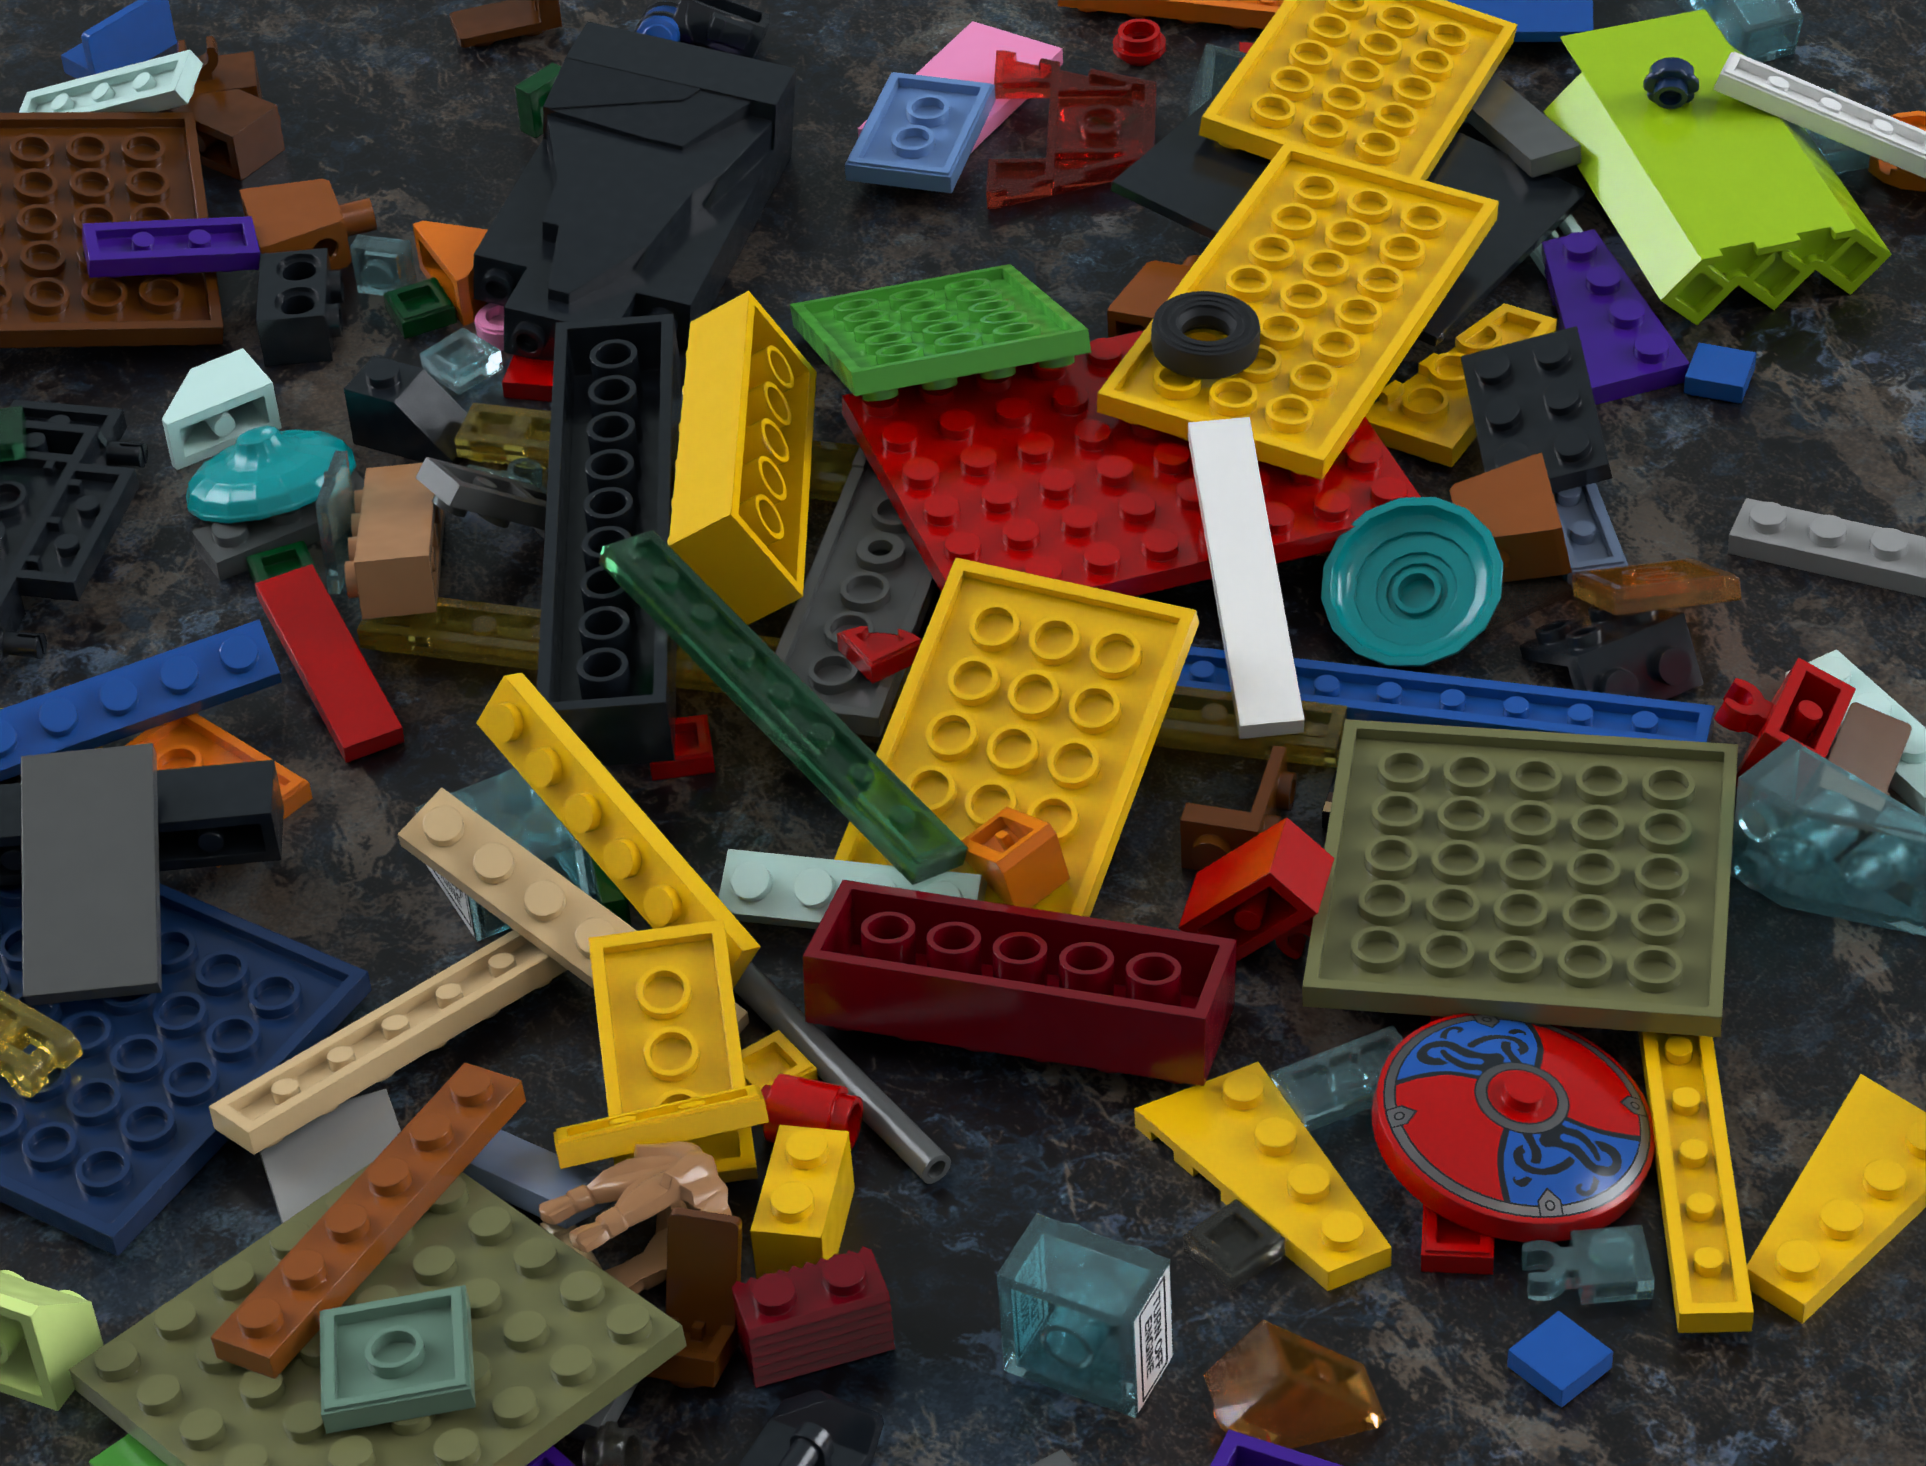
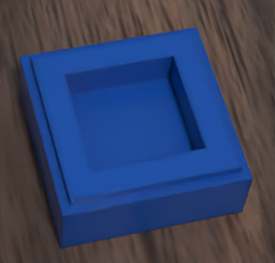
[1684,343,1756,403]
[1507,1311,1613,1408]

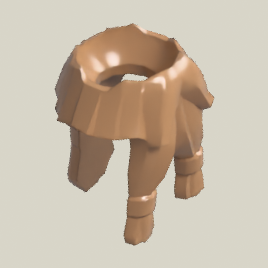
[538,1141,732,1294]

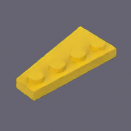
[1365,303,1557,467]
[1134,1062,1392,1291]
[1747,1074,1926,1324]

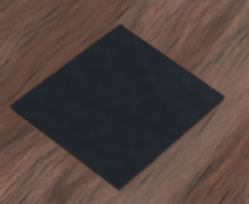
[1111,91,1587,347]

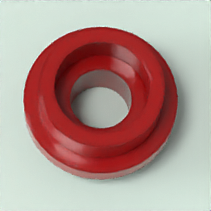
[1113,19,1166,66]

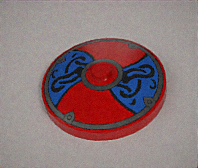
[1371,1013,1655,1243]

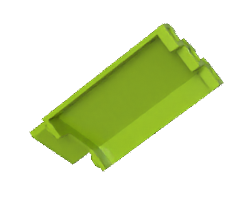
[1543,9,1892,325]

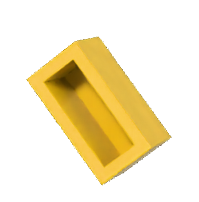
[750,1125,855,1279]

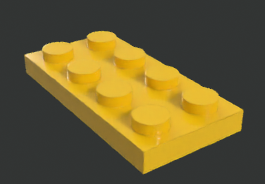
[588,919,758,1183]

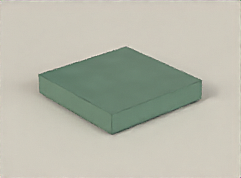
[320,1285,476,1434]

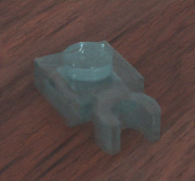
[1521,1225,1655,1305]

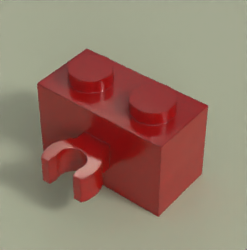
[1714,657,1856,815]
[1178,817,1334,962]

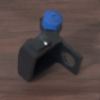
[635,0,770,59]

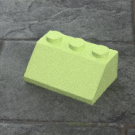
[0,1270,103,1411]

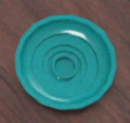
[186,426,356,523]
[1321,497,1503,667]

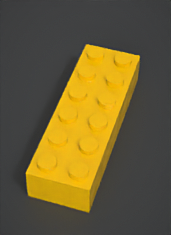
[667,291,817,628]

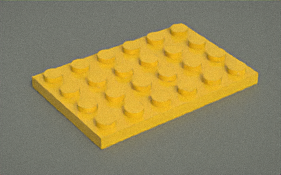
[1198,0,1518,181]
[834,558,1199,917]

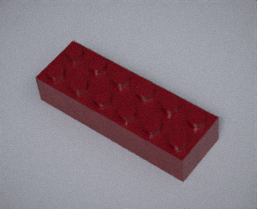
[803,880,1236,1086]

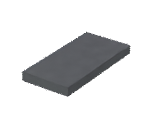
[21,743,162,1006]

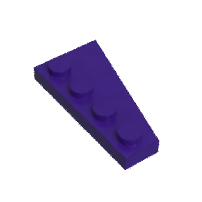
[1541,229,1690,405]

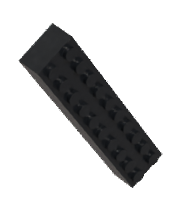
[537,314,681,766]

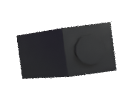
[344,356,483,465]

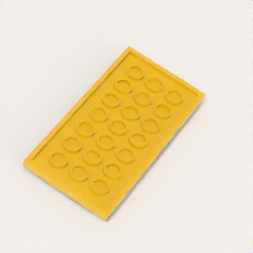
[1097,142,1499,480]

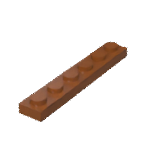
[211,1063,526,1379]

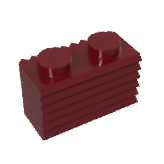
[732,1246,896,1388]

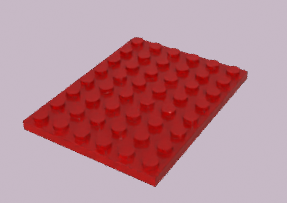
[842,330,1421,596]

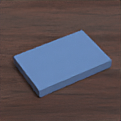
[845,72,996,193]

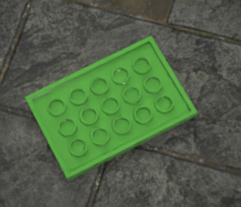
[790,264,1091,401]

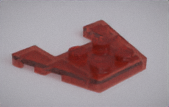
[986,50,1157,209]

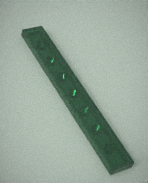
[599,530,968,885]

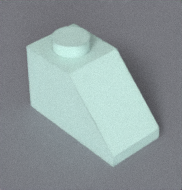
[162,348,282,470]

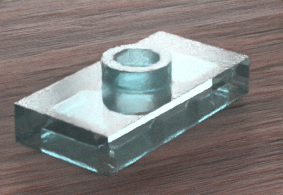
[1271,1025,1403,1132]

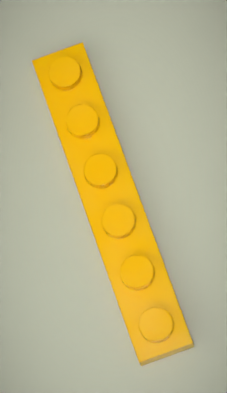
[476,673,761,988]
[1638,1031,1754,1333]

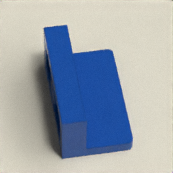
[61,0,177,79]

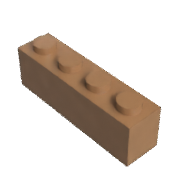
[344,463,445,619]

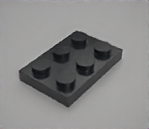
[1461,326,1613,493]

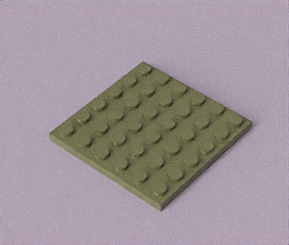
[1302,719,1738,1037]
[69,1162,687,1466]

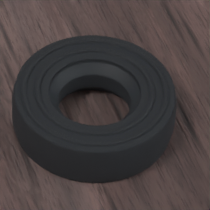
[1151,291,1261,379]

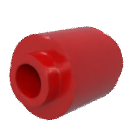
[759,1073,863,1150]

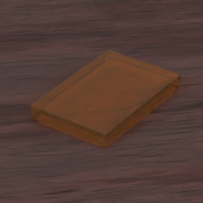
[1572,558,1741,615]

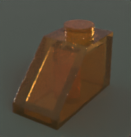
[1203,1320,1387,1449]

